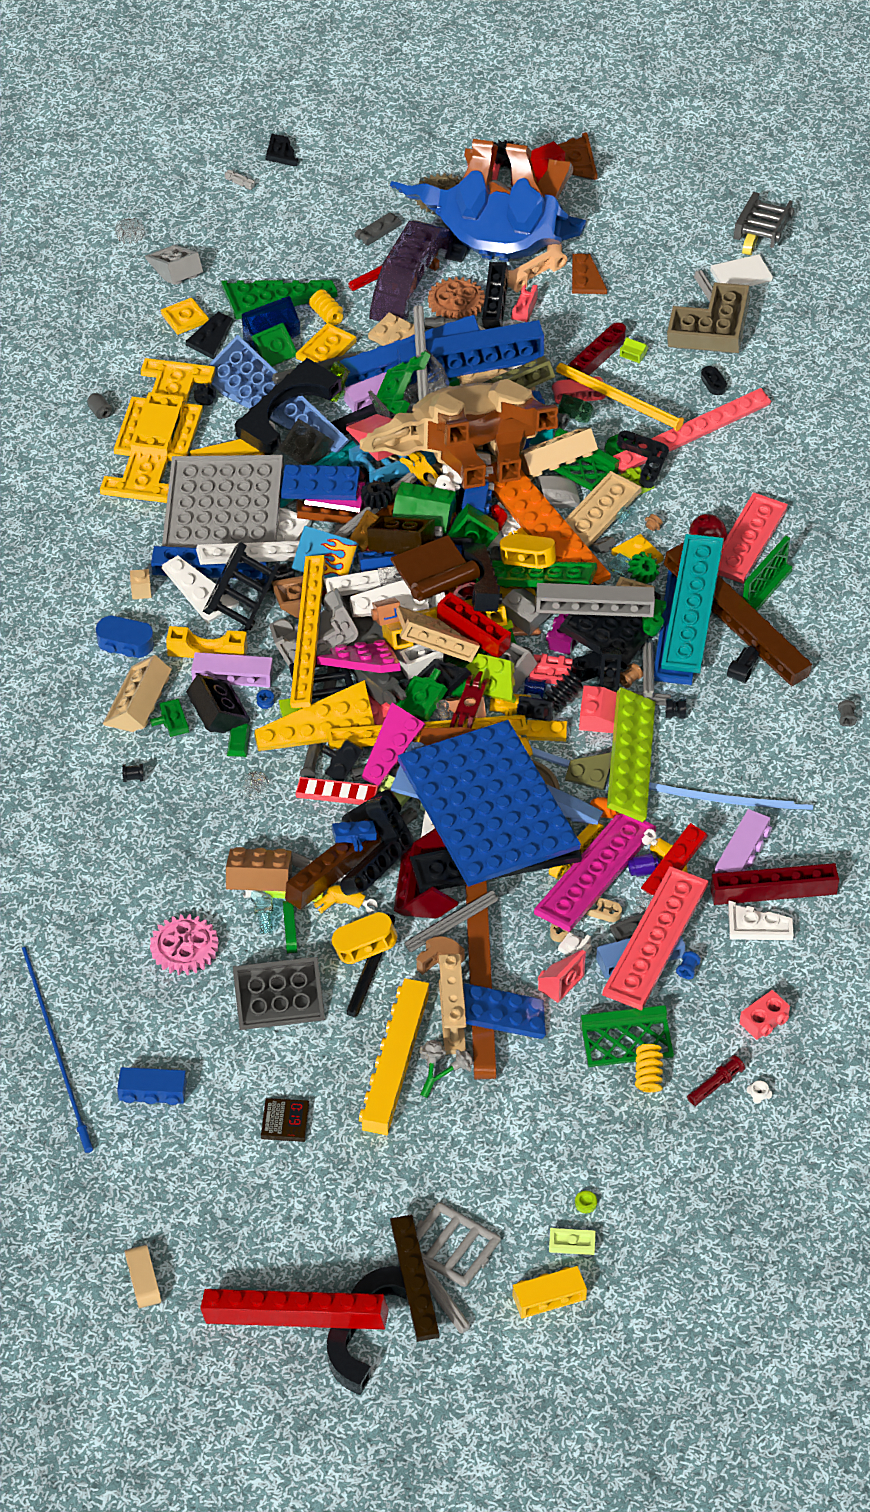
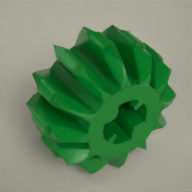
[627,552,660,584]

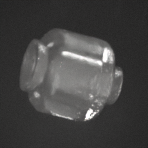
[241,771,269,801]

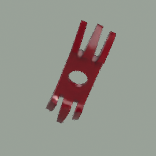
[450,671,491,729]

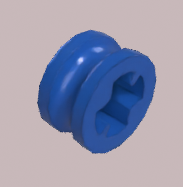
[256,690,274,709]

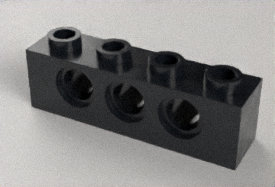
[482,262,509,329]

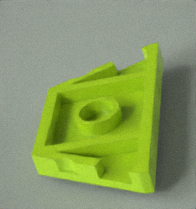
[465,653,516,703]

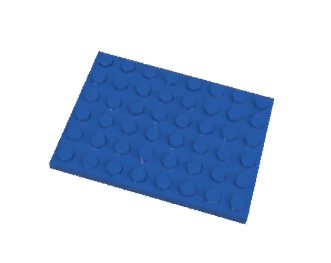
[397,720,581,887]

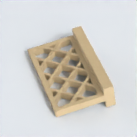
[396,606,480,662]

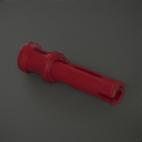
[687,1055,745,1107]

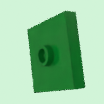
[251,323,297,367]

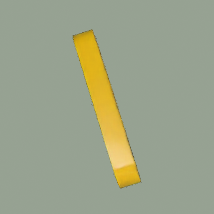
[549,823,604,880]

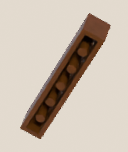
[285,819,381,910]

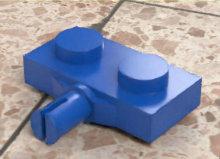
[332,821,377,852]

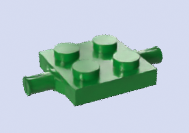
[396,668,448,722]

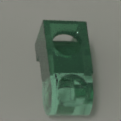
[558,394,594,423]

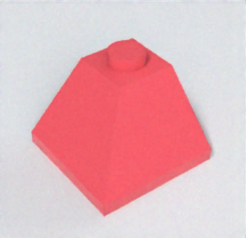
[538,950,586,1003]

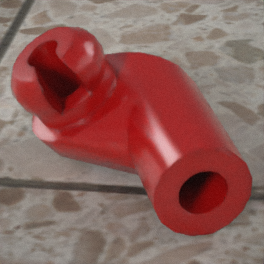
[490,504,508,531]

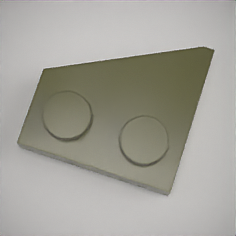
[565,752,612,791]

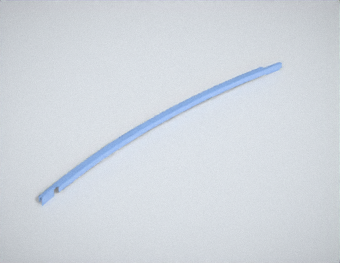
[531,747,813,810]

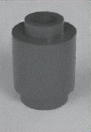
[87,393,112,419]

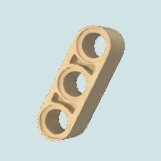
[125,1244,161,1308]

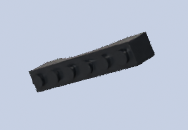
[461,542,502,612]

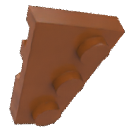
[572,253,607,294]

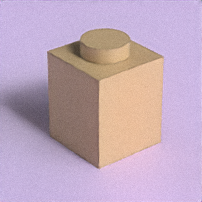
[130,569,151,599]

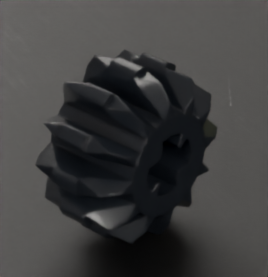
[361,479,393,510]

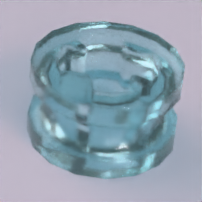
[616,506,632,525]

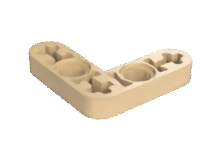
[550,897,622,942]

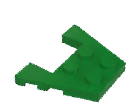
[374,351,431,415]

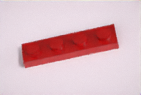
[641,823,708,897]

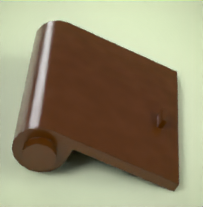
[390,535,480,601]

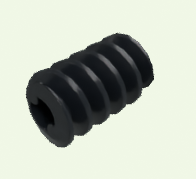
[541,668,583,712]

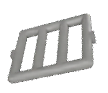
[416,1202,501,1287]

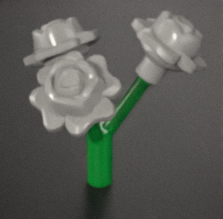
[419,1040,474,1098]

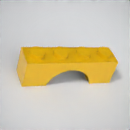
[166,626,248,658]

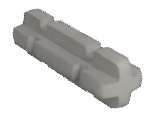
[225,170,255,190]

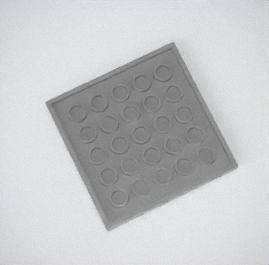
[162,455,284,548]

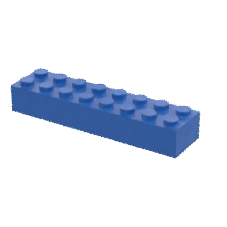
[397,320,544,385]

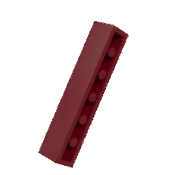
[710,863,839,905]

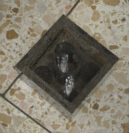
[278,418,334,465]

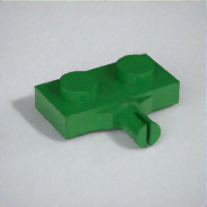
[150,699,189,737]

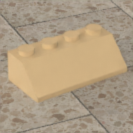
[519,428,598,477]
[103,655,172,732]

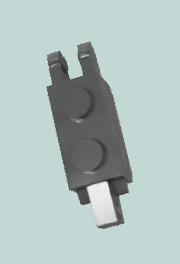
[355,670,407,705]

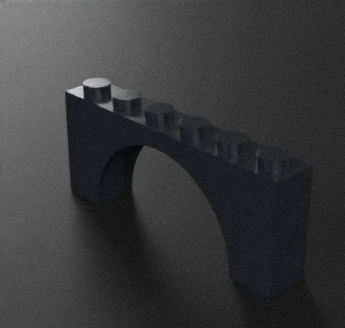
[234,358,342,455]

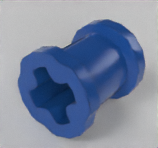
[676,951,701,980]

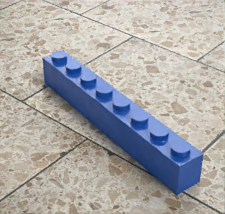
[337,315,480,387]

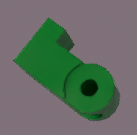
[642,599,666,636]

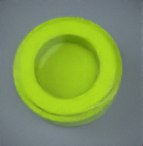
[575,1191,597,1213]

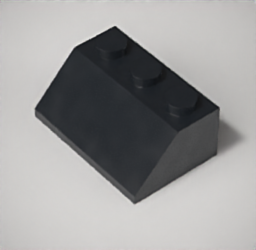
[186,674,250,734]

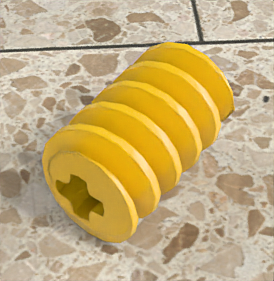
[309,289,343,326]
[635,1044,663,1093]

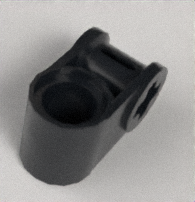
[572,652,599,682]

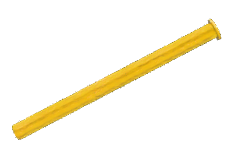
[556,363,684,431]

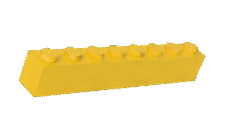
[359,978,429,1136]

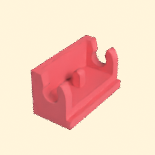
[511,284,538,322]

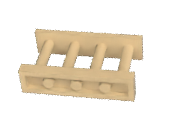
[439,954,466,1055]

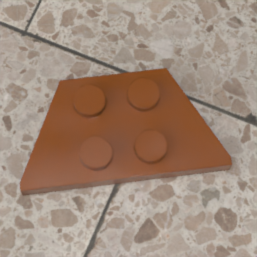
[558,132,597,180]

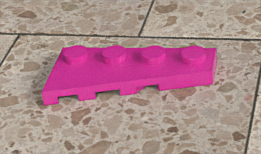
[362,702,425,788]

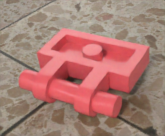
[529,653,573,684]

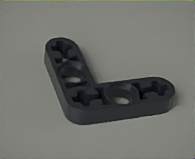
[617,430,669,488]

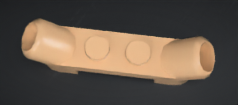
[508,244,567,292]

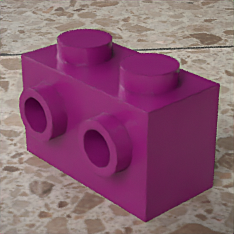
[546,614,577,655]

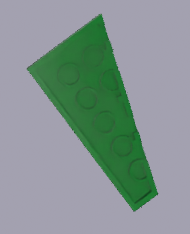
[221,280,338,320]

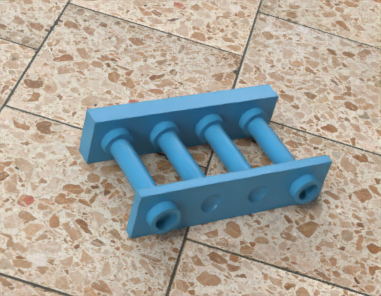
[349,445,436,483]

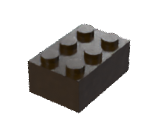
[367,515,436,554]

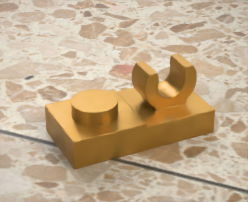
[349,510,379,552]

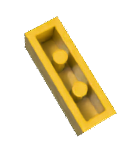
[512,1266,587,1319]

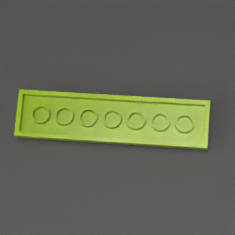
[607,687,655,822]

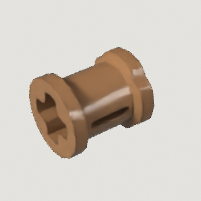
[619,663,643,688]

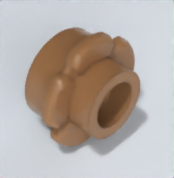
[645,514,663,531]

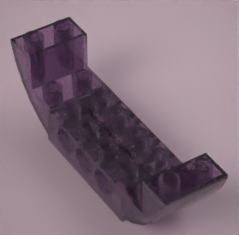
[369,220,454,321]

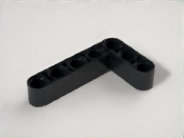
[340,796,414,896]

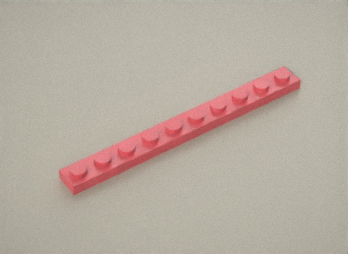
[613,388,771,474]

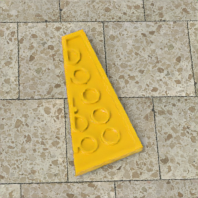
[254,680,375,751]

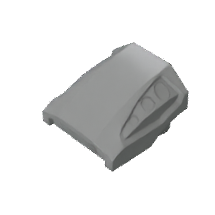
[537,475,580,509]

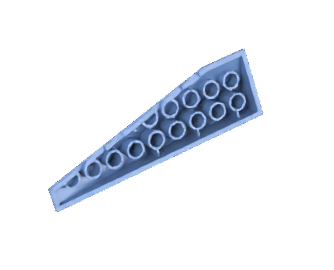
[208,335,349,453]

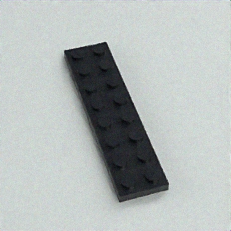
[410,825,582,894]

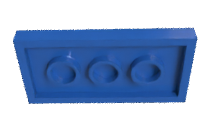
[281,465,360,501]
[463,983,546,1039]

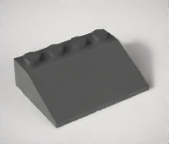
[233,957,325,1030]

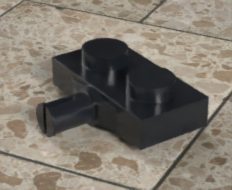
[321,739,363,782]

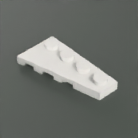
[162,556,239,624]
[349,580,429,617]

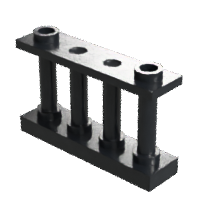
[203,542,280,632]

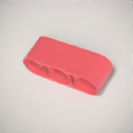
[552,376,606,404]

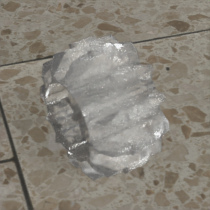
[115,217,145,245]

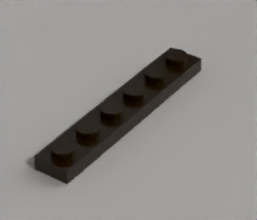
[390,1214,439,1342]

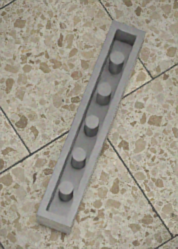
[536,583,655,617]

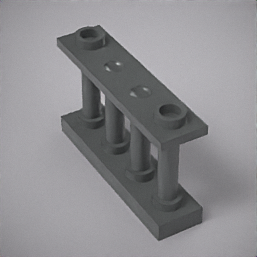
[733,192,795,248]

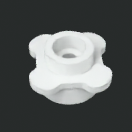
[746,1081,772,1104]

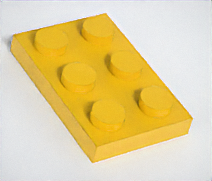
[296,323,357,362]

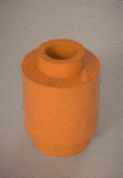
[590,797,620,819]

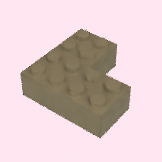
[667,282,750,353]

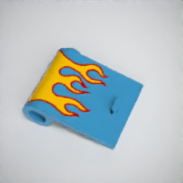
[291,525,358,579]

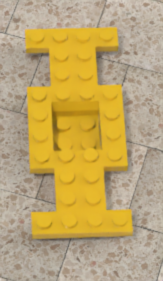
[100,358,216,503]

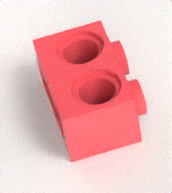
[739,990,790,1040]

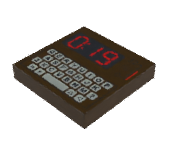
[261,1098,309,1142]

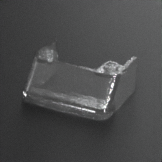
[368,349,449,419]

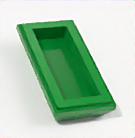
[227,724,251,757]

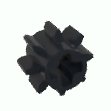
[194,383,216,406]
[276,563,295,580]

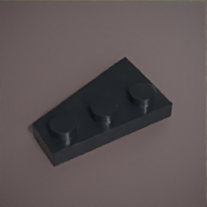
[185,311,233,359]

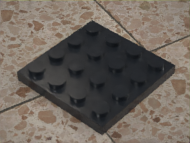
[559,582,650,670]

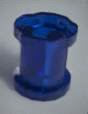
[524,677,546,697]

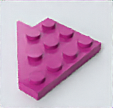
[316,640,401,673]

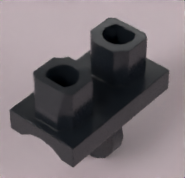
[517,696,554,721]

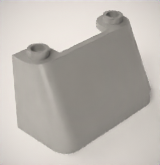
[269,588,358,666]

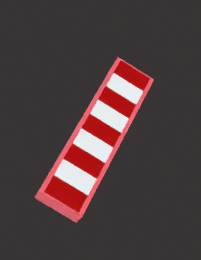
[295,777,379,805]

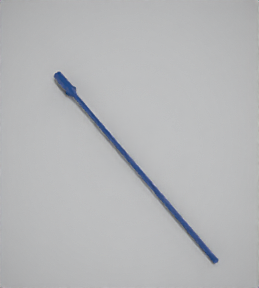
[22,947,93,1153]

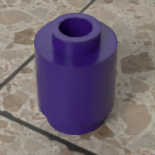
[628,853,659,877]

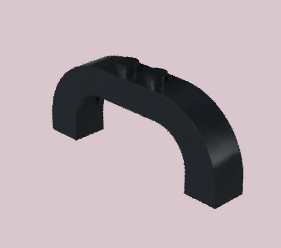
[327,1266,407,1395]

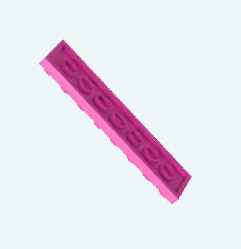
[534,813,656,932]

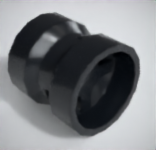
[665,699,686,719]

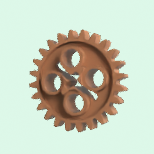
[428,277,485,319]

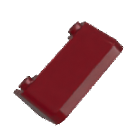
[394,828,458,919]

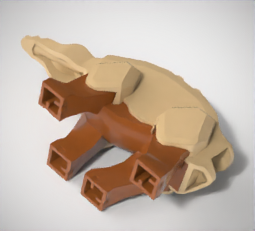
[360,379,558,489]

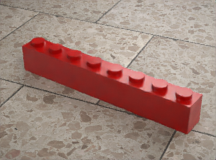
[200,1289,389,1330]

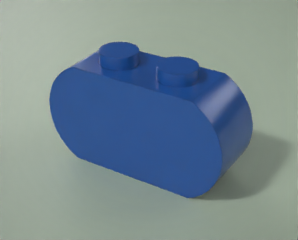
[96,615,154,658]

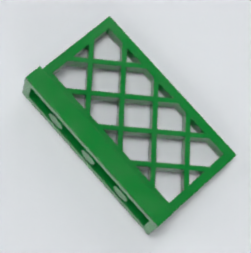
[554,428,620,491]
[743,535,793,611]
[580,1005,674,1067]

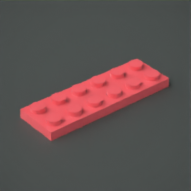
[718,492,788,584]

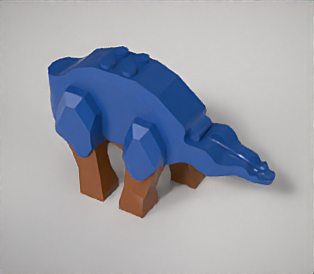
[390,139,573,262]

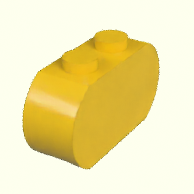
[500,534,556,569]
[332,912,398,964]

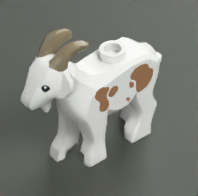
[427,453,494,491]

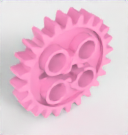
[150,914,219,975]

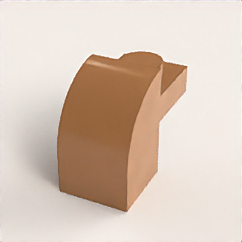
[416,936,465,975]

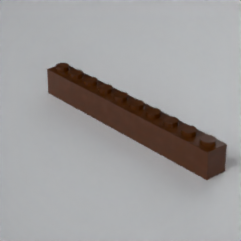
[663,542,812,687]

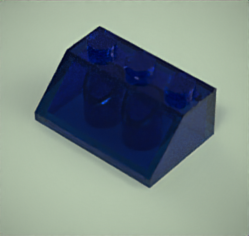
[242,296,300,351]

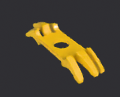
[399,451,439,486]

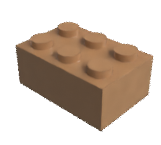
[226,847,292,892]

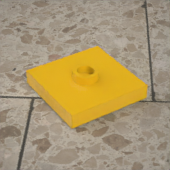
[161,297,209,335]

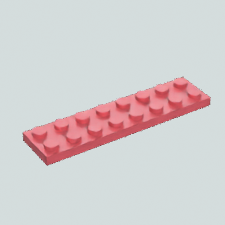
[602,867,708,1011]

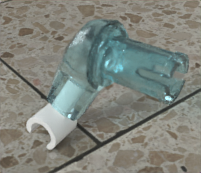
[243,890,274,934]

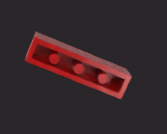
[437,592,511,658]

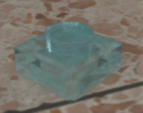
[608,553,632,577]

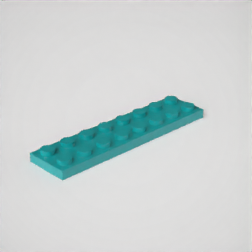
[661,534,724,673]

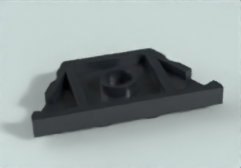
[407,659,472,721]

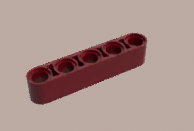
[567,322,626,379]

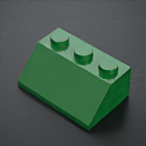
[392,482,457,533]

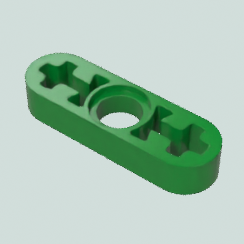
[283,901,297,954]

